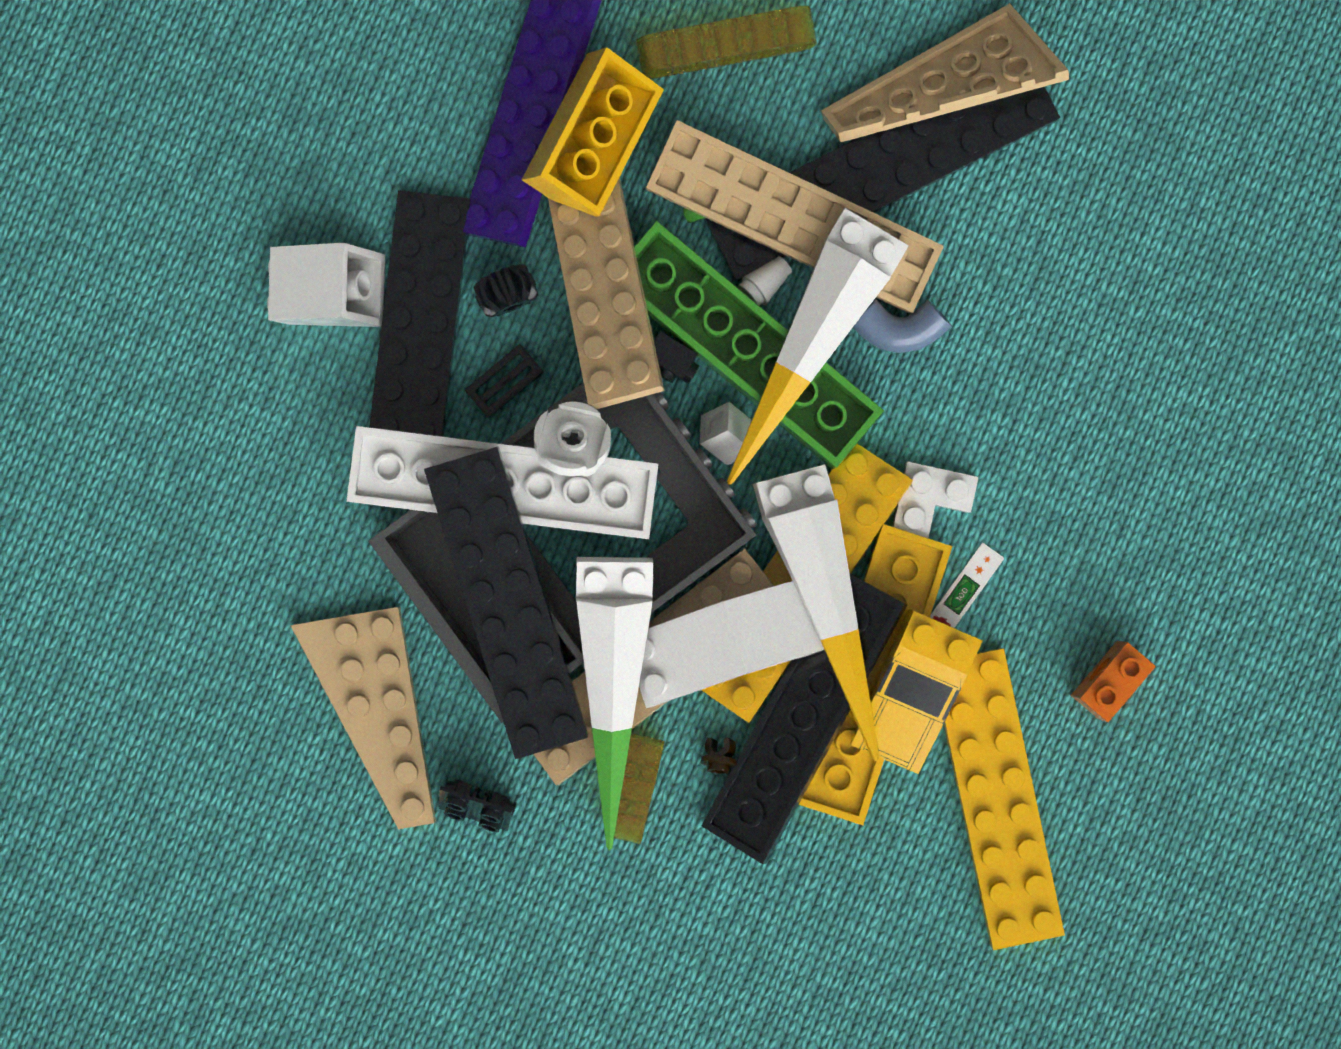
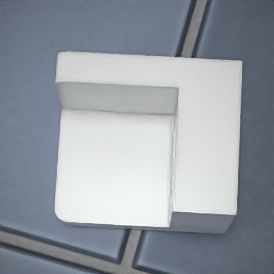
[699,402,752,465]

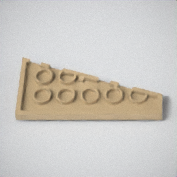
[821,3,1069,142]
[290,607,436,829]

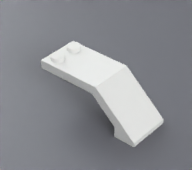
[639,581,824,708]

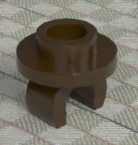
[700,738,737,774]

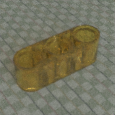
[614,733,665,844]

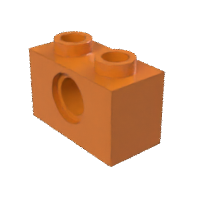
[1071,640,1156,723]

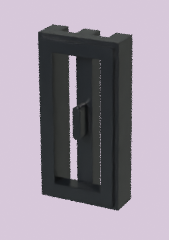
[465,344,544,419]

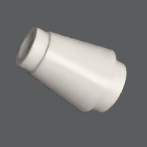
[738,256,792,306]

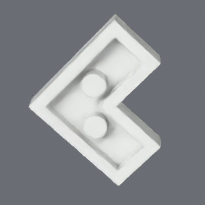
[892,461,978,538]

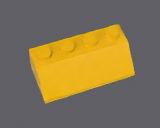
[522,47,664,217]

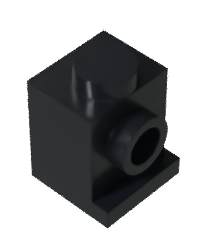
[654,331,700,384]

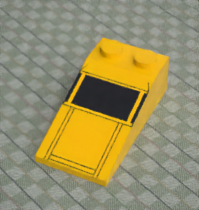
[850,610,983,774]

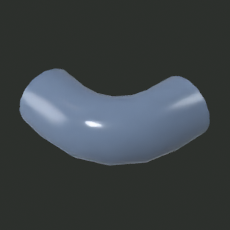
[853,298,952,353]

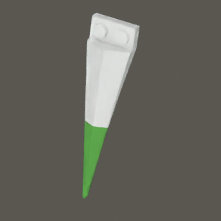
[576,557,653,851]

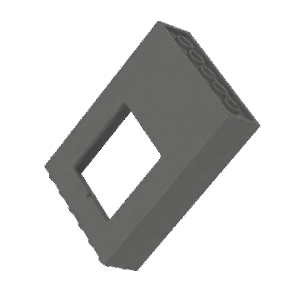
[368,382,757,723]

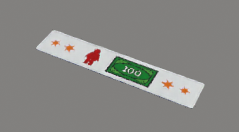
[930,543,1004,628]

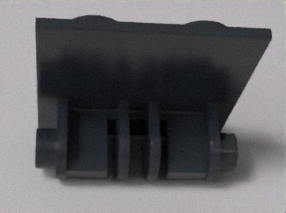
[439,779,517,832]

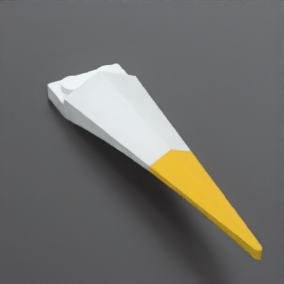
[727,208,909,485]
[753,464,879,761]

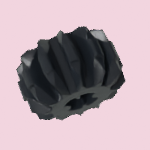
[473,264,538,317]

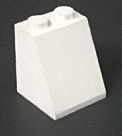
[267,243,385,327]

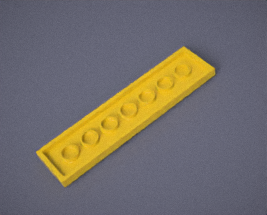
[702,444,913,723]
[799,524,953,825]
[944,648,1065,950]

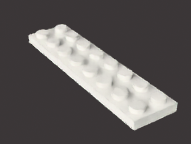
[346,426,659,539]

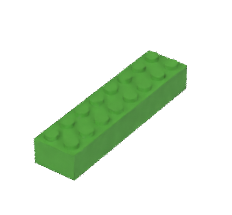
[634,221,884,469]

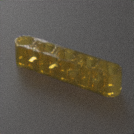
[636,6,817,79]

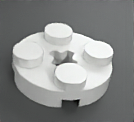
[534,402,611,476]

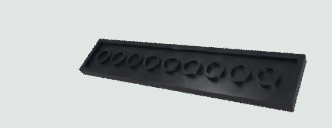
[704,87,1060,282]

